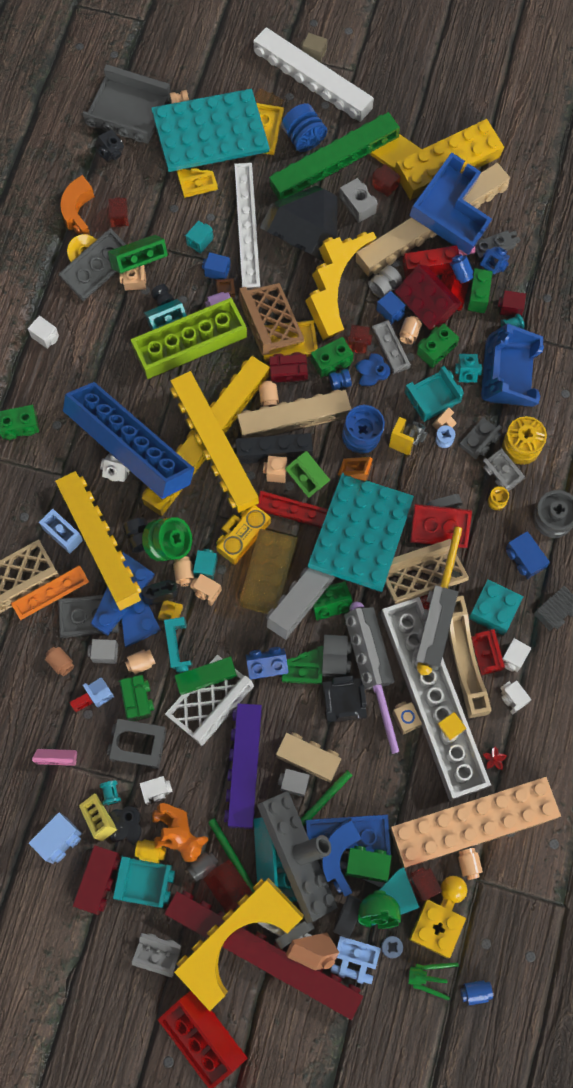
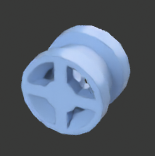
[435,425,455,448]

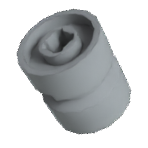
[368,265,402,299]

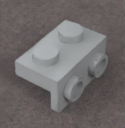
[483,448,525,492]
[132,933,181,978]

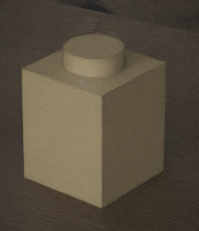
[300,33,327,63]

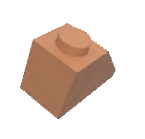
[286,932,339,970]

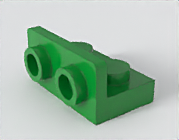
[313,581,352,620]

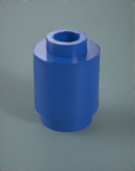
[450,254,473,283]
[460,980,493,1006]

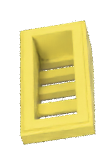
[79,793,117,841]

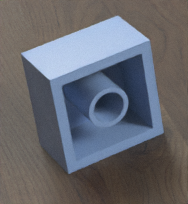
[29,812,83,864]

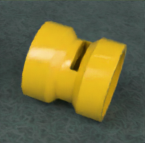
[488,487,509,511]

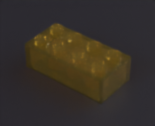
[239,529,297,614]

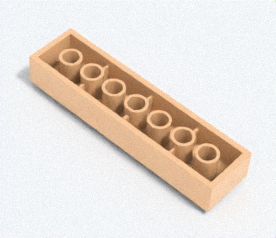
[389,777,561,869]

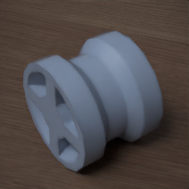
[381,936,403,958]

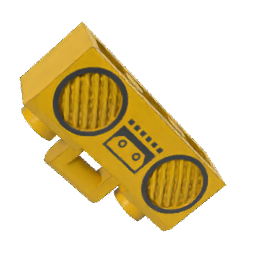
[216,505,271,565]

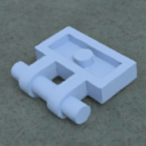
[331,936,381,984]

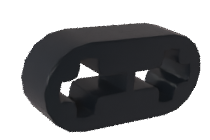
[142,580,178,605]

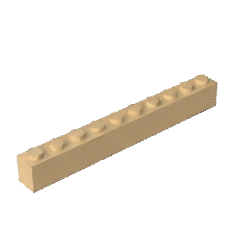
[356,163,510,277]

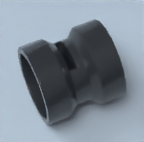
[151,284,175,307]

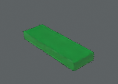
[175,657,237,695]

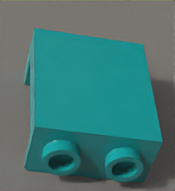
[405,366,464,422]
[164,617,193,673]
[113,856,175,908]

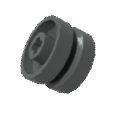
[533,490,573,538]

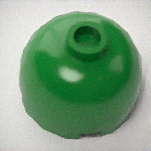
[358,890,401,929]

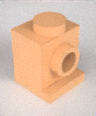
[119,265,146,291]
[190,574,222,606]

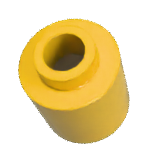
[135,839,166,864]

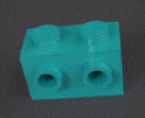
[144,299,187,330]

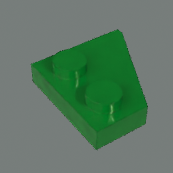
[282,646,324,685]

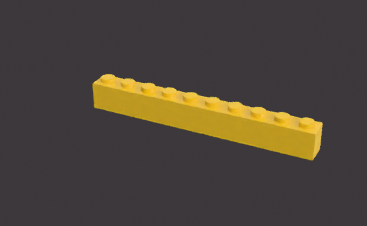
[142,356,270,516]

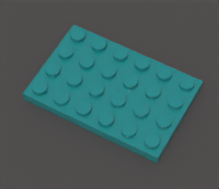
[151,89,270,172]
[308,473,414,592]

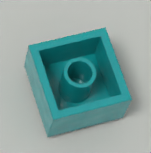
[468,580,524,636]

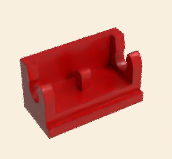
[471,629,505,675]

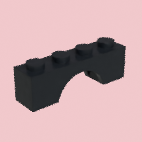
[236,433,313,464]

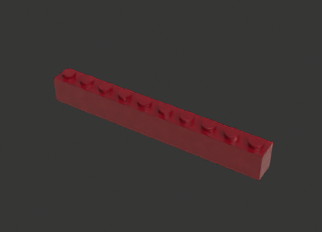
[165,890,363,1020]

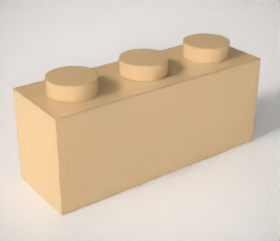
[276,732,341,783]

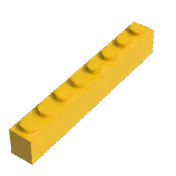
[169,371,259,513]
[55,471,142,611]

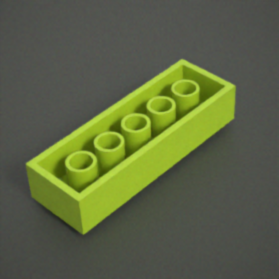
[131,298,247,379]

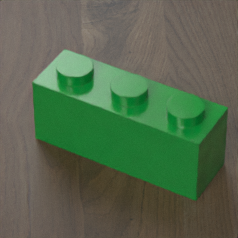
[107,235,168,273]

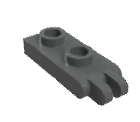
[474,230,521,261]

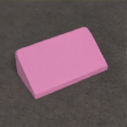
[32,749,77,766]

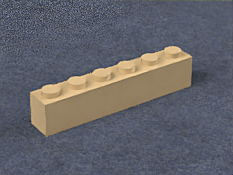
[237,390,351,438]

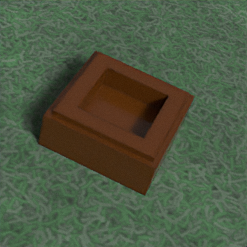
[216,278,235,297]

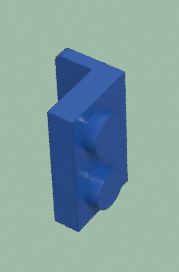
[246,647,289,679]

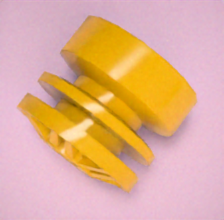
[502,416,547,465]

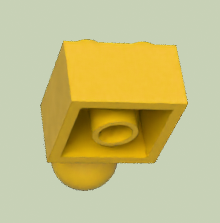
[409,876,467,958]

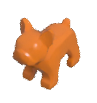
[152,803,208,862]

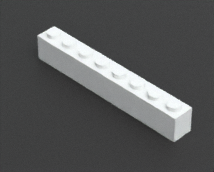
[254,27,374,122]

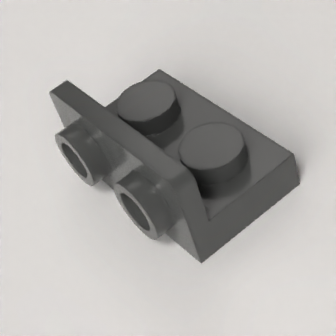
[459,418,502,459]

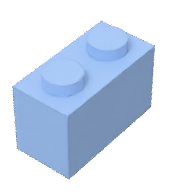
[39,509,83,554]

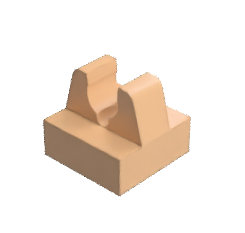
[432,408,456,429]

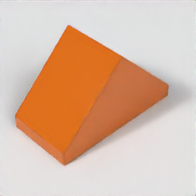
[338,457,373,482]

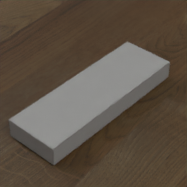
[372,320,411,374]

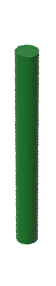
[301,770,353,827]
[208,818,255,895]

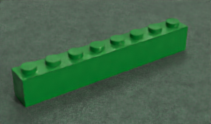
[269,112,400,200]

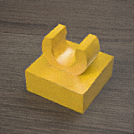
[158,600,183,621]

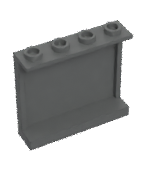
[83,64,171,144]

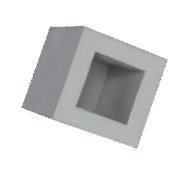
[88,639,118,664]
[278,769,310,797]

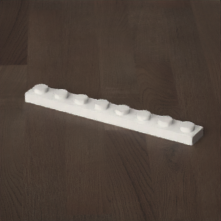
[235,163,260,290]

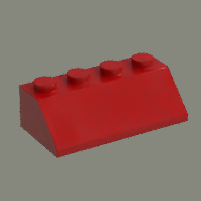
[157,991,248,1088]

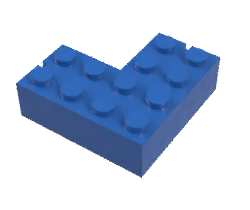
[409,152,492,255]

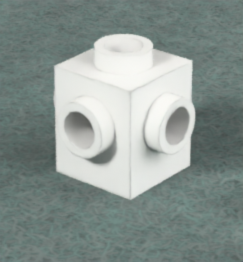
[100,453,130,482]

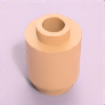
[399,316,422,345]
[258,381,279,407]
[173,557,195,587]
[125,649,156,675]
[458,848,483,880]

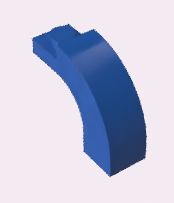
[322,818,361,897]

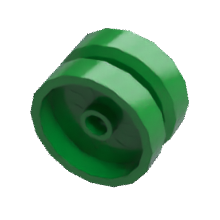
[142,517,192,561]

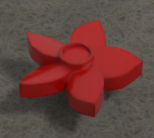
[483,747,507,770]

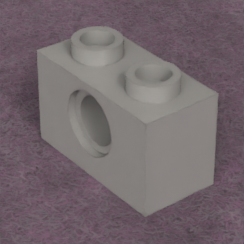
[339,178,378,223]

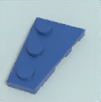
[122,593,161,648]

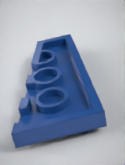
[91,552,155,636]
[306,814,391,855]

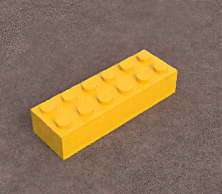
[394,119,504,200]

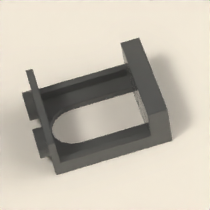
[107,719,167,769]

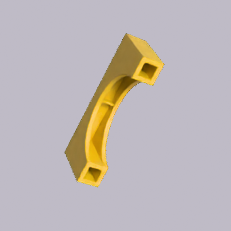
[174,878,304,1011]

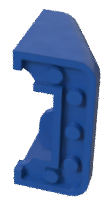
[481,323,544,407]

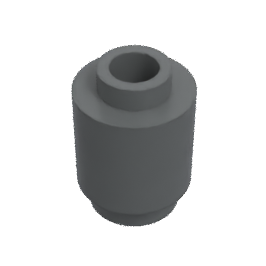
[187,851,218,882]

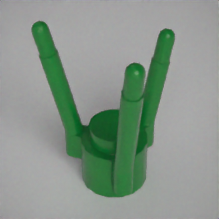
[408,963,459,1000]

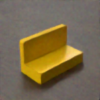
[389,417,414,455]

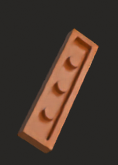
[11,565,89,620]

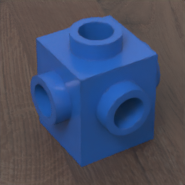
[480,247,510,275]

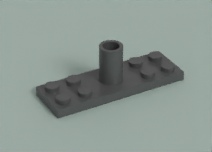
[257,791,338,924]

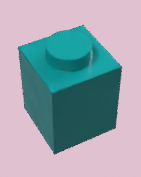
[185,220,213,254]
[193,549,218,580]

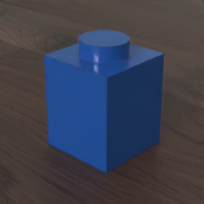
[202,252,231,280]
[376,291,406,324]

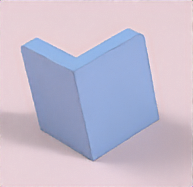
[83,678,114,708]

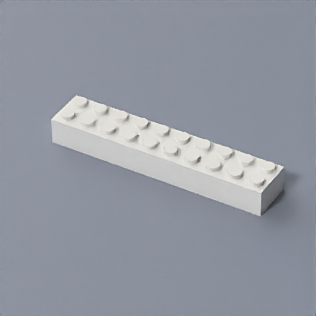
[381,597,491,801]

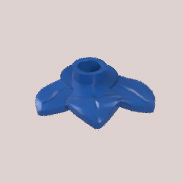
[355,353,390,386]

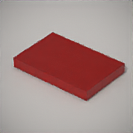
[410,504,472,548]

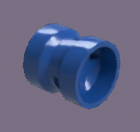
[329,369,352,391]

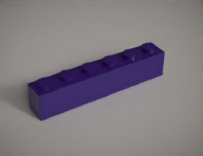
[224,703,262,829]

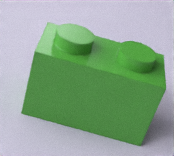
[285,451,330,498]

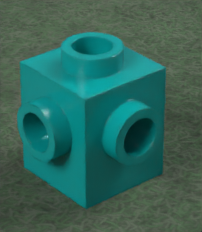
[455,354,482,383]

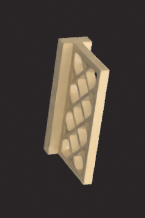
[0,539,59,613]
[385,539,469,605]

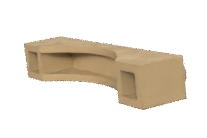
[448,596,492,719]

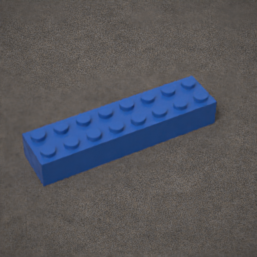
[63,382,194,499]

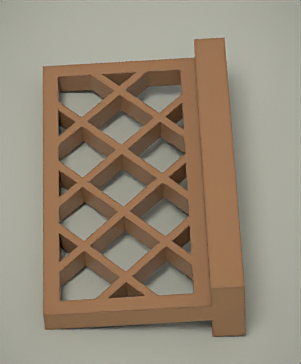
[238,283,304,356]

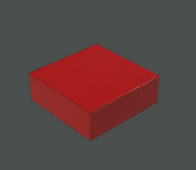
[69,693,93,712]

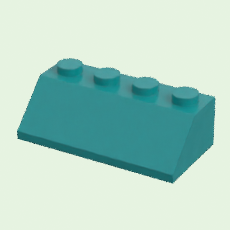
[254,818,298,902]

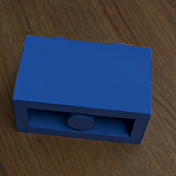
[506,531,550,579]

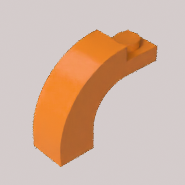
[61,175,95,235]

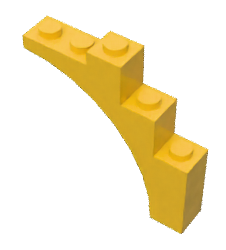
[305,232,376,340]

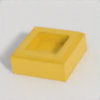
[437,712,467,741]

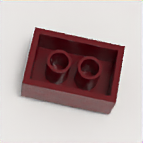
[395,264,462,330]

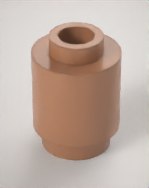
[45,647,74,676]

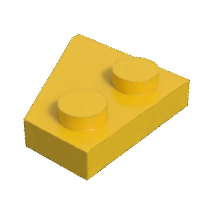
[176,168,218,198]

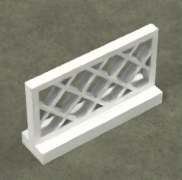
[165,655,254,746]

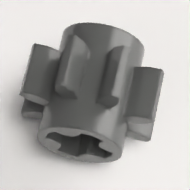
[403,421,428,445]

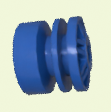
[281,103,327,152]
[342,405,385,454]

